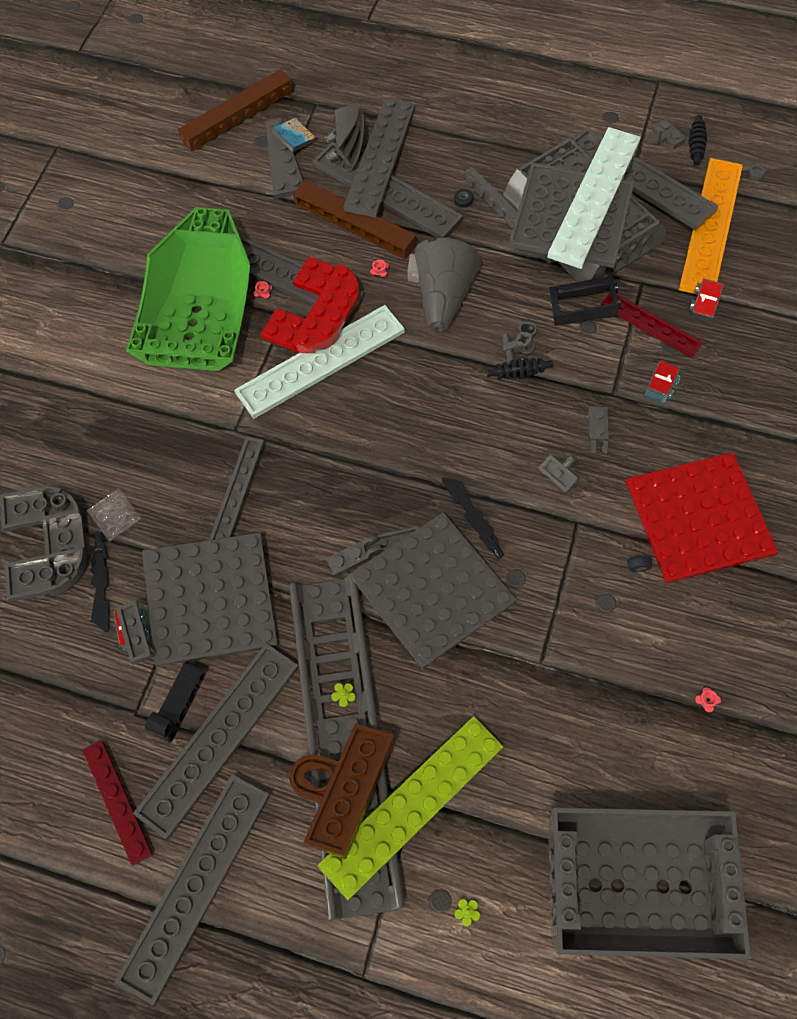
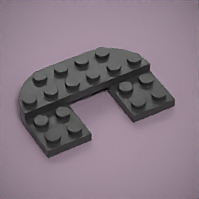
[0,486,87,602]

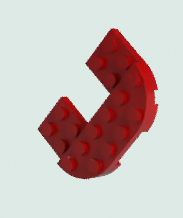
[260,256,359,353]

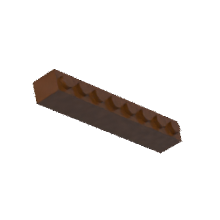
[178,69,293,152]
[293,180,416,260]

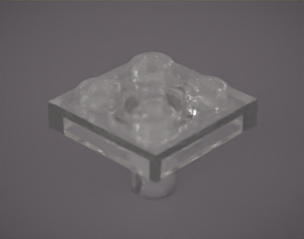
[87,488,141,542]

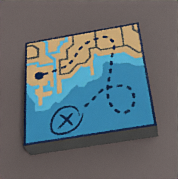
[271,118,316,152]

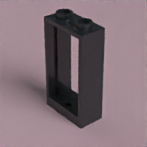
[549,276,621,326]

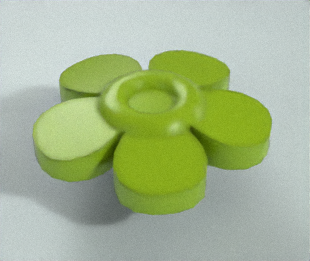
[331,683,355,707]
[454,899,480,926]

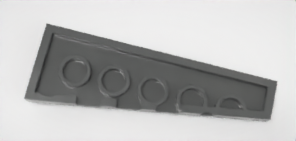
[266,118,303,200]

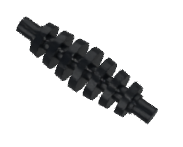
[689,115,707,166]
[486,358,553,379]

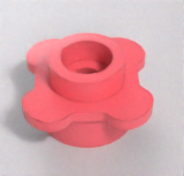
[370,260,389,277]
[253,281,272,299]
[695,687,721,712]

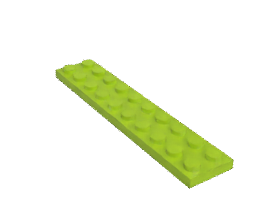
[317,716,503,901]

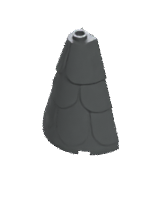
[414,238,482,332]

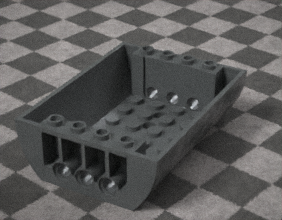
[503,138,666,282]
[548,808,751,959]

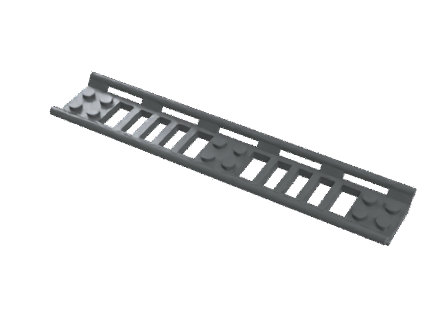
[289,575,405,920]

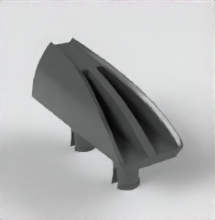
[325,106,364,167]

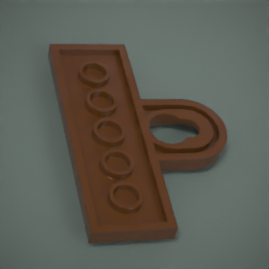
[289,723,395,859]

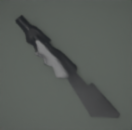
[442,477,504,559]
[90,531,109,633]

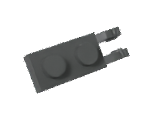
[588,406,609,454]
[326,535,383,577]

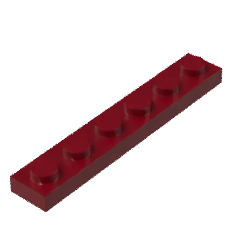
[601,293,703,358]
[82,740,153,866]

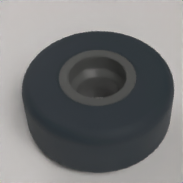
[454,189,474,208]
[628,556,653,572]

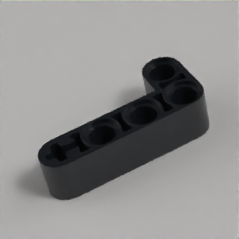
[145,661,206,743]

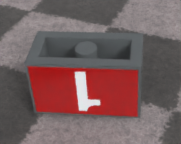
[689,278,724,322]

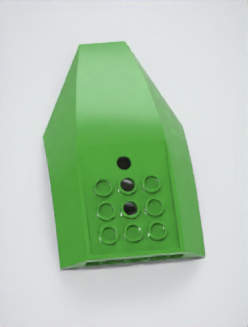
[126,207,250,371]

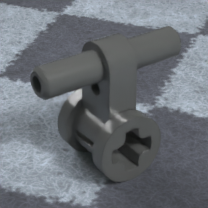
[502,332,535,364]

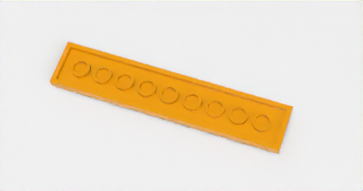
[679,158,743,294]

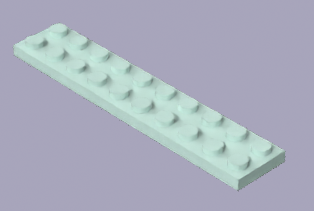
[547,127,641,269]
[234,305,405,419]

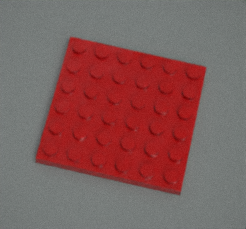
[625,452,778,584]

